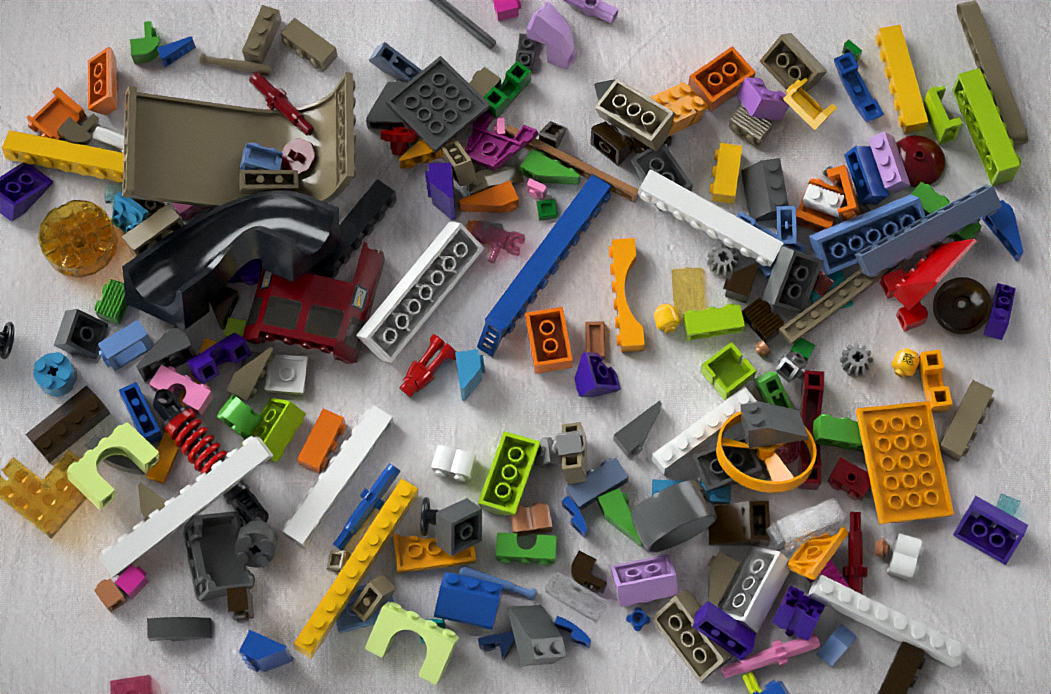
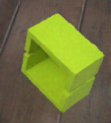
[700,342,757,400]

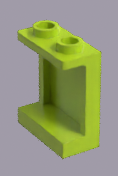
[923,85,963,145]

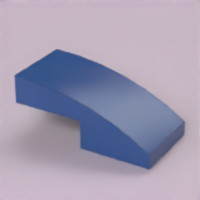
[562,495,587,538]
[554,615,591,648]

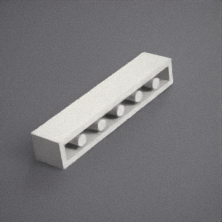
[652,387,757,476]

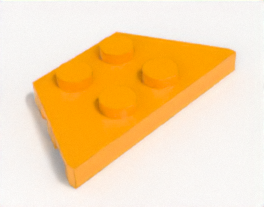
[787,527,848,580]

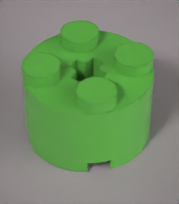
[217,395,263,439]

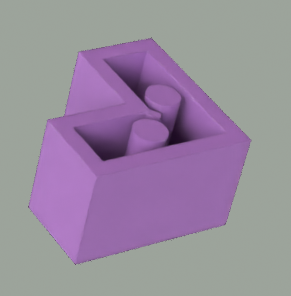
[736,77,789,121]

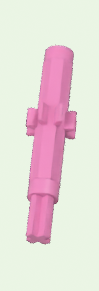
[720,633,820,679]

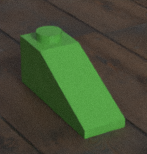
[753,371,793,409]

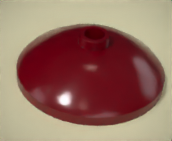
[896,135,945,187]

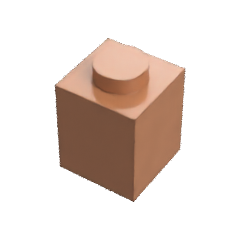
[94,578,127,613]

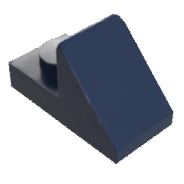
[478,631,515,661]

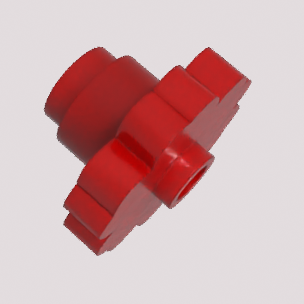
[380,127,418,155]

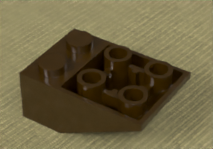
[708,501,771,546]

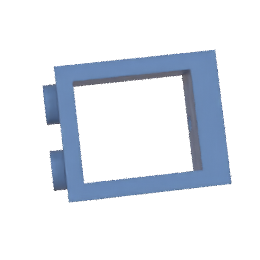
[98,320,154,371]

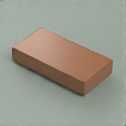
[585,321,606,359]

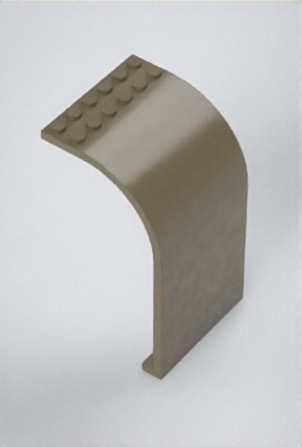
[122,72,357,208]

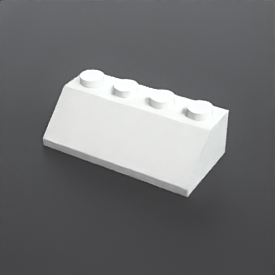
[719,546,790,633]

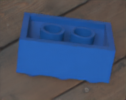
[434,572,503,630]
[239,630,293,672]

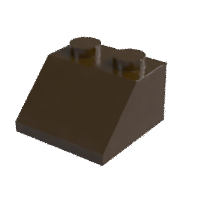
[590,121,633,166]

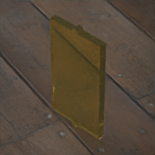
[671,267,705,322]

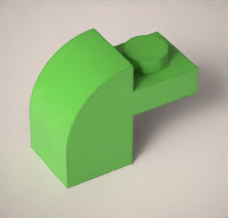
[130,21,162,64]

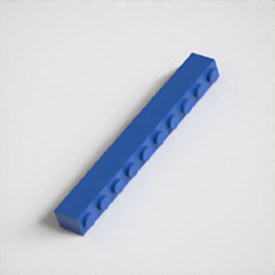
[485,174,612,337]

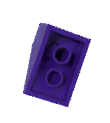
[0,162,53,222]

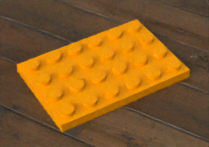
[855,401,954,525]

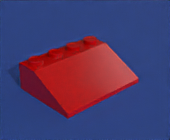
[892,239,977,310]

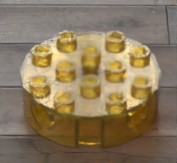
[38,200,118,278]

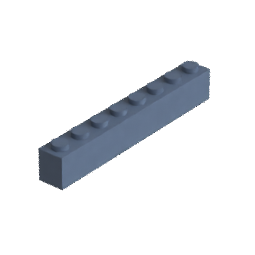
[855,184,1002,277]

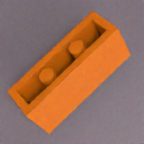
[297,408,347,474]

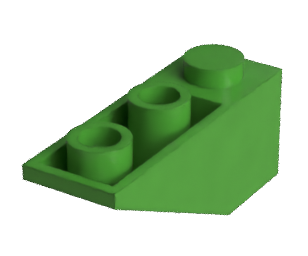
[520,149,580,185]
[597,488,643,547]

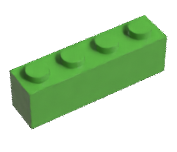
[911,182,982,242]

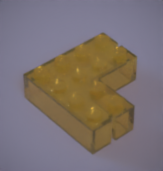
[0,450,100,539]

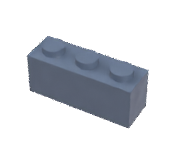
[566,458,629,511]

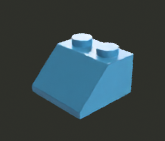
[455,349,485,401]

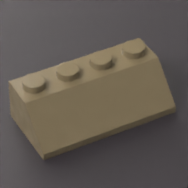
[594,78,675,151]
[651,590,734,683]

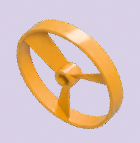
[716,411,817,493]

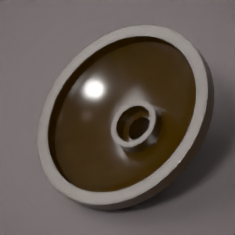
[933,277,992,334]

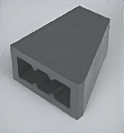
[366,80,406,129]

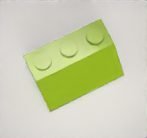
[241,397,306,463]

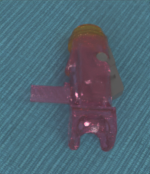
[465,220,525,264]

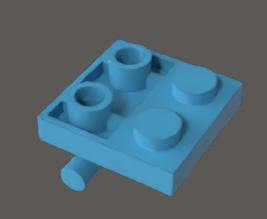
[111,191,148,233]

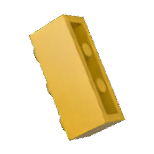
[709,143,742,204]

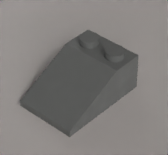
[631,143,693,211]
[136,326,196,382]
[741,402,808,448]
[692,435,762,492]
[507,605,567,667]

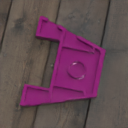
[465,112,539,171]

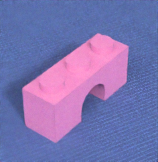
[149,365,213,416]

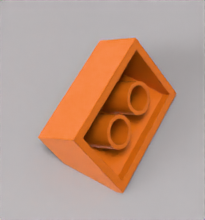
[88,47,118,116]

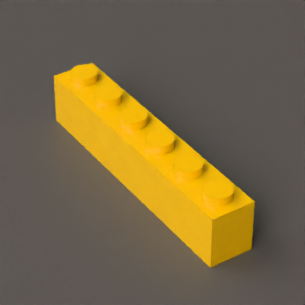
[875,24,928,133]

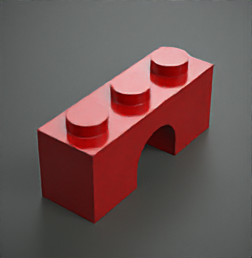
[880,268,928,332]

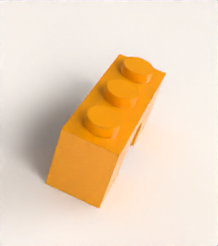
[918,350,952,414]

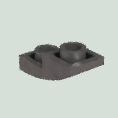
[515,33,537,70]

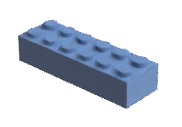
[809,194,925,275]

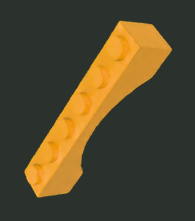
[608,238,645,352]

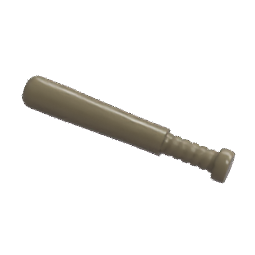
[199,53,272,75]

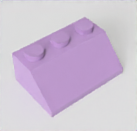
[610,554,679,607]

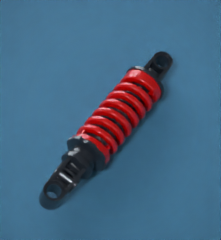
[153,389,269,524]

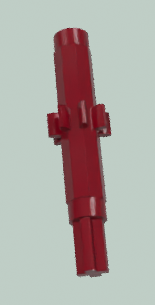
[249,72,315,136]
[843,512,868,595]

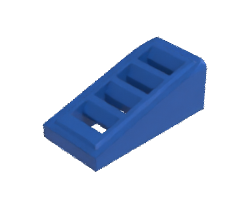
[157,36,196,67]
[477,315,509,357]

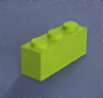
[683,304,745,341]

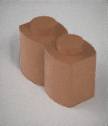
[510,502,552,536]

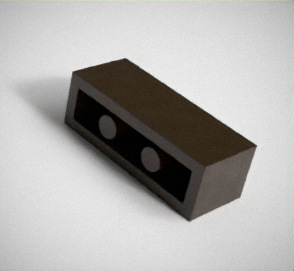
[877,641,926,694]

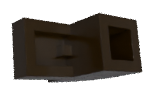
[571,550,607,593]

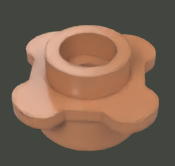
[875,537,890,560]

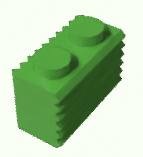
[95,279,128,325]

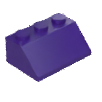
[425,163,455,220]
[953,495,1028,565]

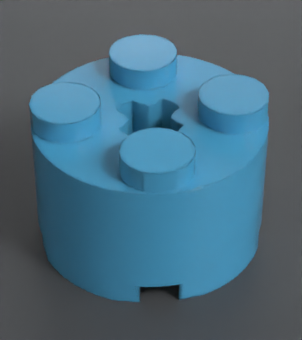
[34,352,77,397]

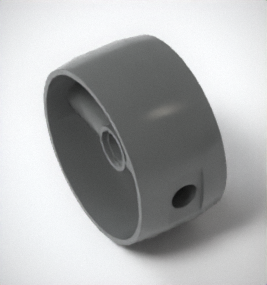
[630,480,717,553]

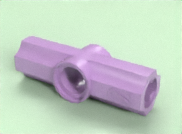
[564,0,619,24]

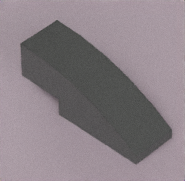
[85,434,145,476]
[147,617,212,641]

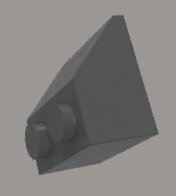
[53,309,108,359]

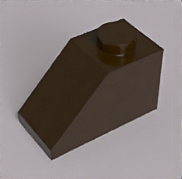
[723,262,760,304]
[210,286,240,330]

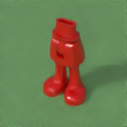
[399,334,457,398]

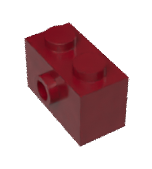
[827,457,871,501]

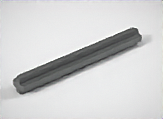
[430,0,496,49]

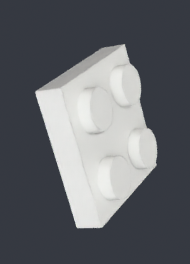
[265,354,308,395]

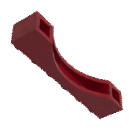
[798,370,824,490]

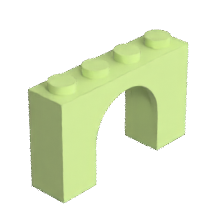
[67,422,160,510]
[365,602,460,685]

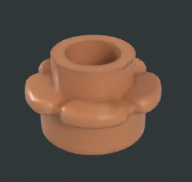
[754,340,771,358]

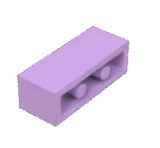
[868,131,911,194]

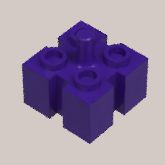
[772,585,825,641]

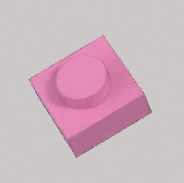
[493,117,505,136]
[527,179,547,200]

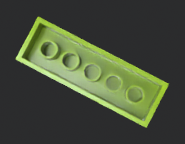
[952,68,1021,186]

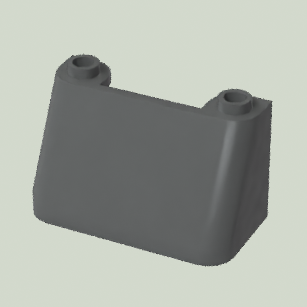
[183,511,255,601]

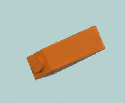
[458,180,519,213]

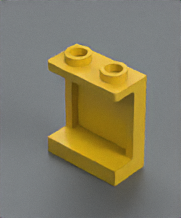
[783,78,837,130]

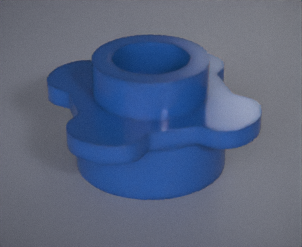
[626,607,650,631]

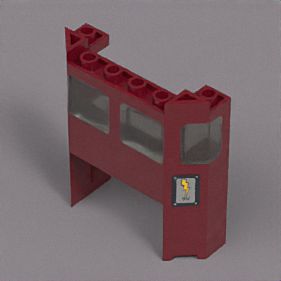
[243,242,385,364]

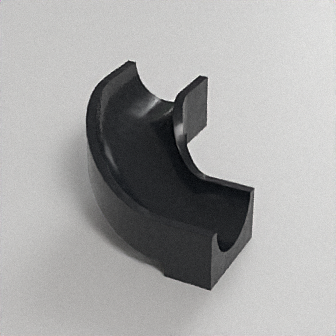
[122,190,340,330]

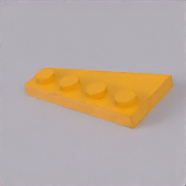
[393,534,476,574]

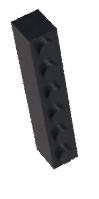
[310,179,396,279]

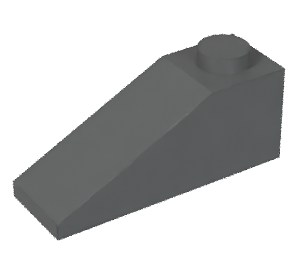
[613,400,662,458]

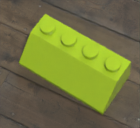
[478,431,541,515]

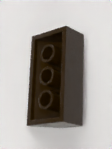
[25,386,111,463]

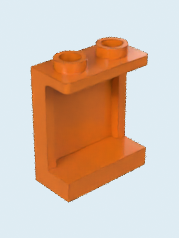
[26,87,87,141]
[827,164,861,221]
[796,178,845,232]

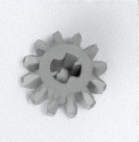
[707,244,739,276]
[840,343,873,376]

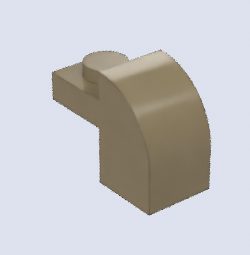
[57,113,99,145]

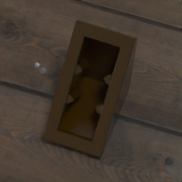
[539,121,567,149]

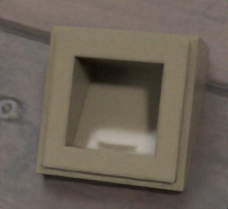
[326,550,352,572]

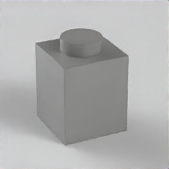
[553,430,585,455]

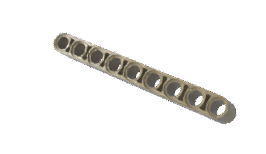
[956,0,1028,146]

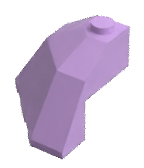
[526,1,576,69]

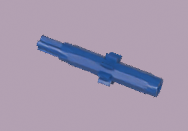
[333,463,401,550]

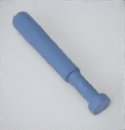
[459,566,537,601]

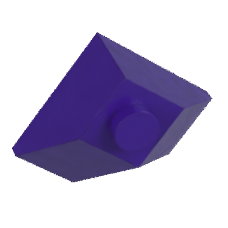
[574,352,621,398]

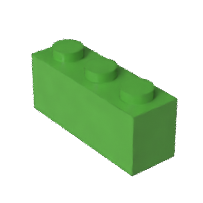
[813,414,864,452]

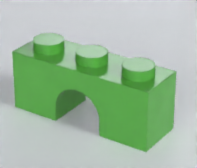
[496,532,557,566]

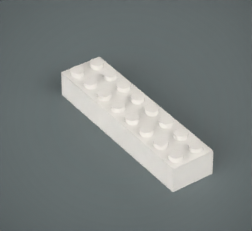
[356,221,484,363]

